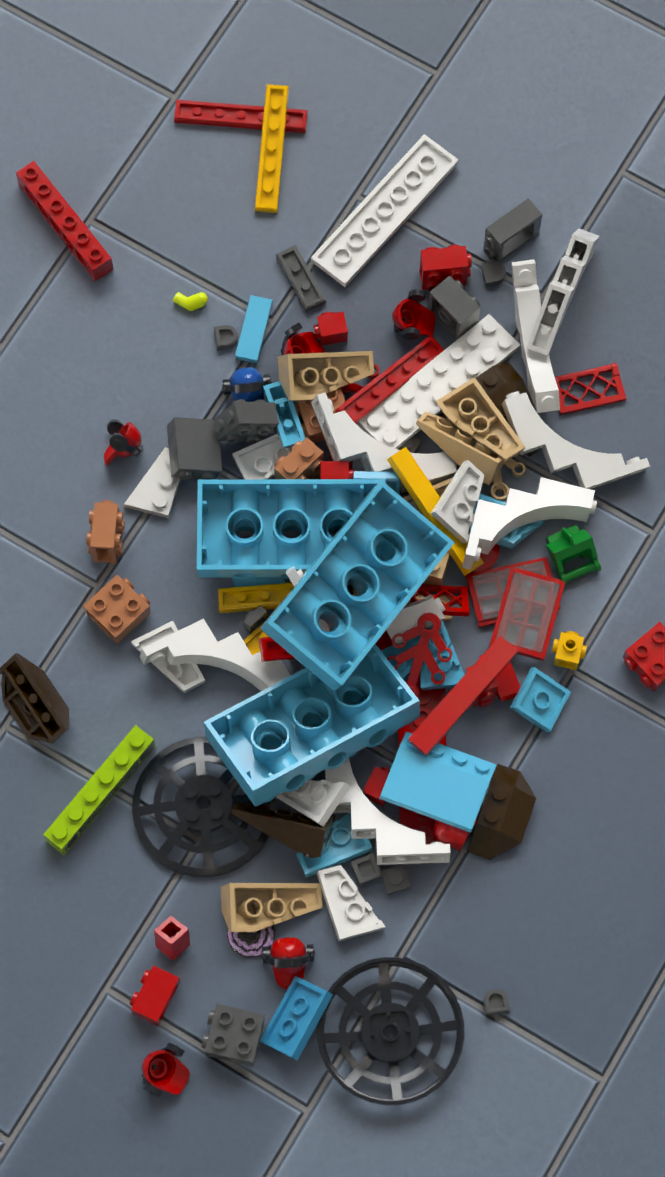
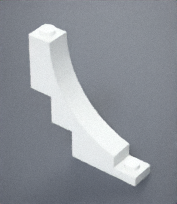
[526,228,600,356]
[512,259,560,413]
[502,391,650,489]
[311,393,457,493]
[462,477,597,570]
[286,566,446,644]
[140,619,291,691]
[325,758,450,865]

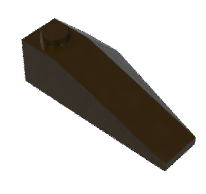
[476,363,540,457]
[231,802,335,858]

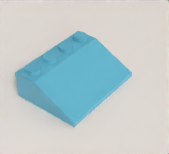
[380,731,496,833]

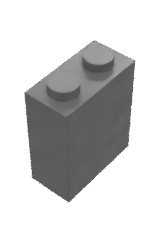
[167,417,222,480]

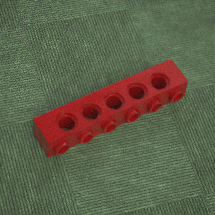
[16,161,113,282]

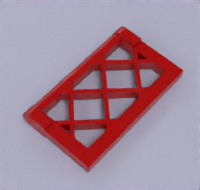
[555,363,627,415]
[410,584,469,617]

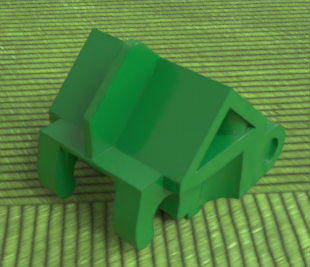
[545,525,601,585]

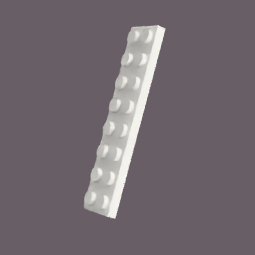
[311,134,459,287]
[357,314,520,449]

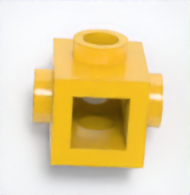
[552,631,587,670]

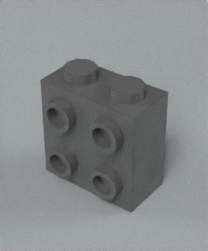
[213,399,279,444]
[202,1004,265,1067]

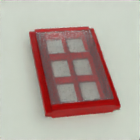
[465,557,561,628]
[489,567,565,661]

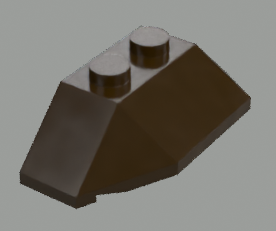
[0,653,69,744]
[468,764,536,860]

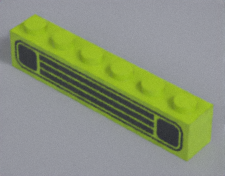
[43,725,156,856]

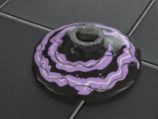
[227,925,275,958]

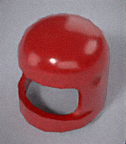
[432,820,477,852]

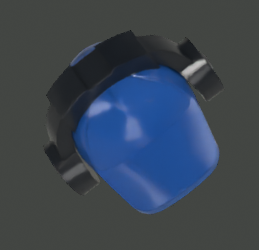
[222,367,272,402]

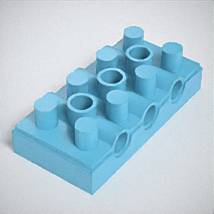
[197,479,385,579]
[260,481,455,691]
[204,644,420,806]

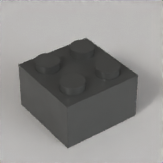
[428,276,480,340]

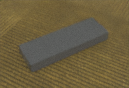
[276,245,326,312]

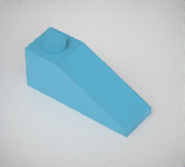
[263,381,305,448]

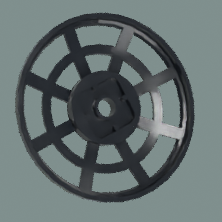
[132,737,276,877]
[317,957,464,1105]

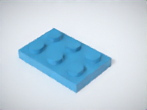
[260,976,333,1061]

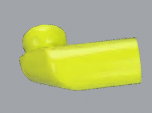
[173,292,208,311]

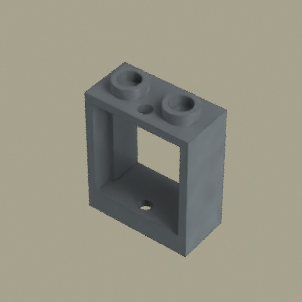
[483,198,542,262]

